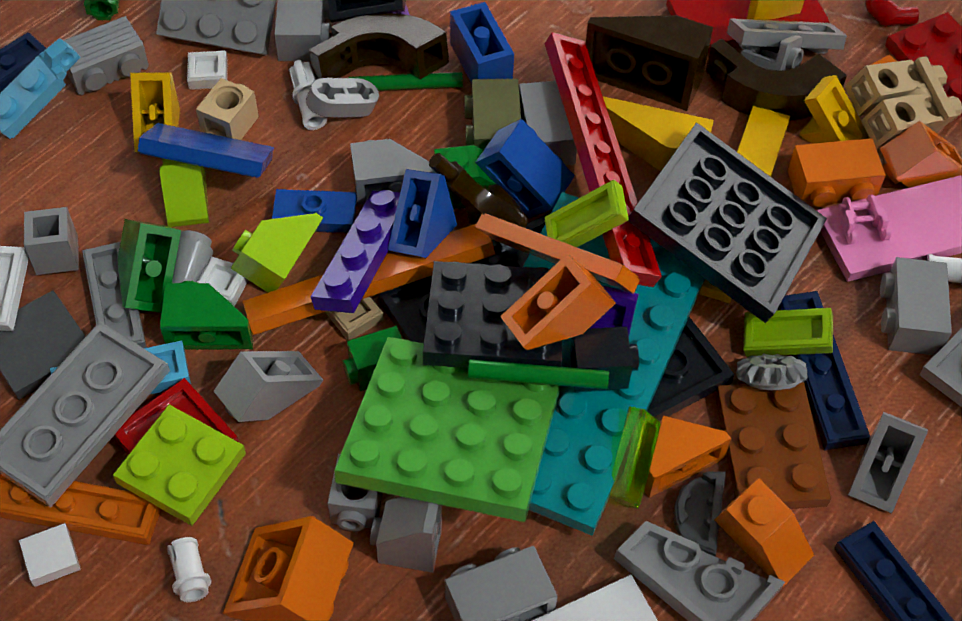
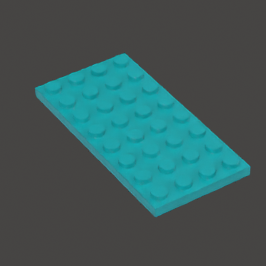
[523,192,705,536]

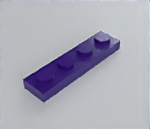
[310,190,400,313]

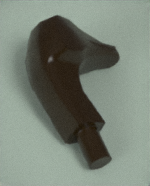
[429,153,528,238]

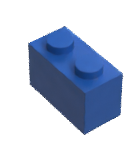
[450,2,514,84]
[475,119,575,218]

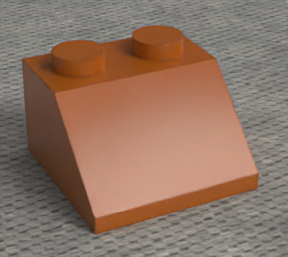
[223,516,354,621]

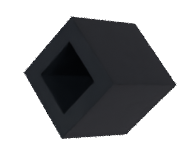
[570,327,639,392]

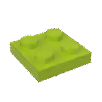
[113,405,246,526]

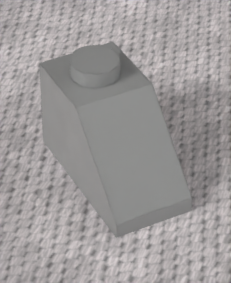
[350,139,436,205]
[214,351,323,422]
[370,497,442,573]

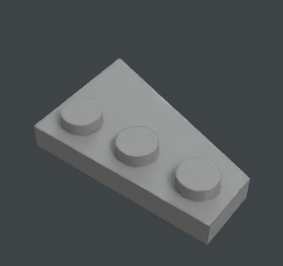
[614,521,785,621]

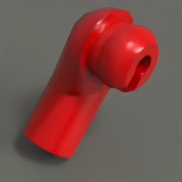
[865,0,919,26]

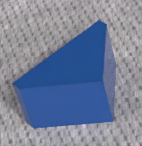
[388,169,457,258]

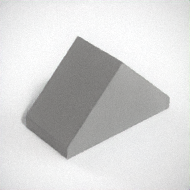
[848,412,928,513]

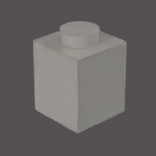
[24,207,79,275]

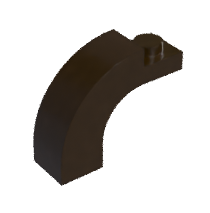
[309,13,449,80]
[705,39,847,121]

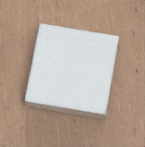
[187,51,228,90]
[197,256,249,307]
[19,523,81,587]

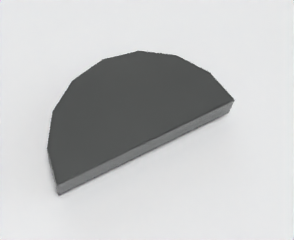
[673,472,725,556]

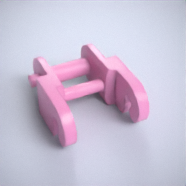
[839,195,891,244]

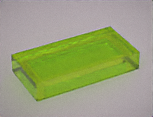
[609,406,661,509]

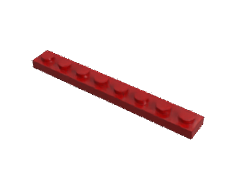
[544,32,662,287]

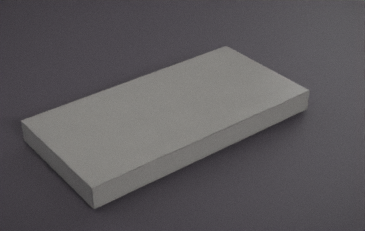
[0,322,170,508]

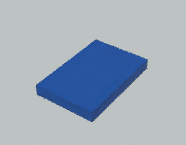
[138,123,274,178]

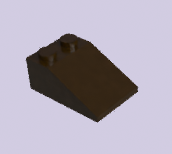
[585,15,714,111]

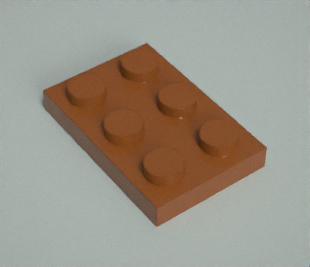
[715,382,831,509]

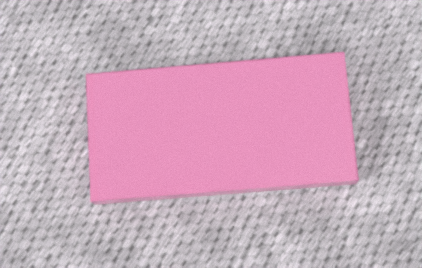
[816,175,962,282]

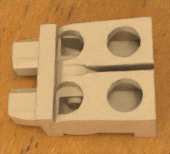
[844,56,962,150]

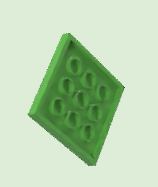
[334,337,561,522]

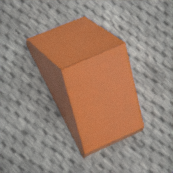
[644,416,731,498]

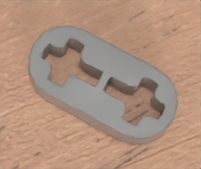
[306,78,379,117]

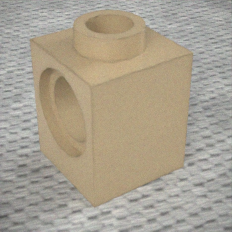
[196,78,259,140]

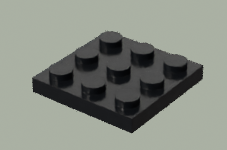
[423,261,562,368]

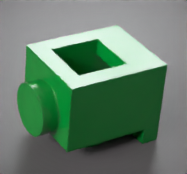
[342,326,402,392]

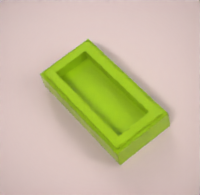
[545,179,629,247]
[744,308,833,357]

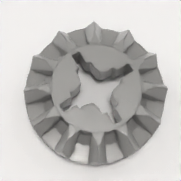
[736,353,807,390]

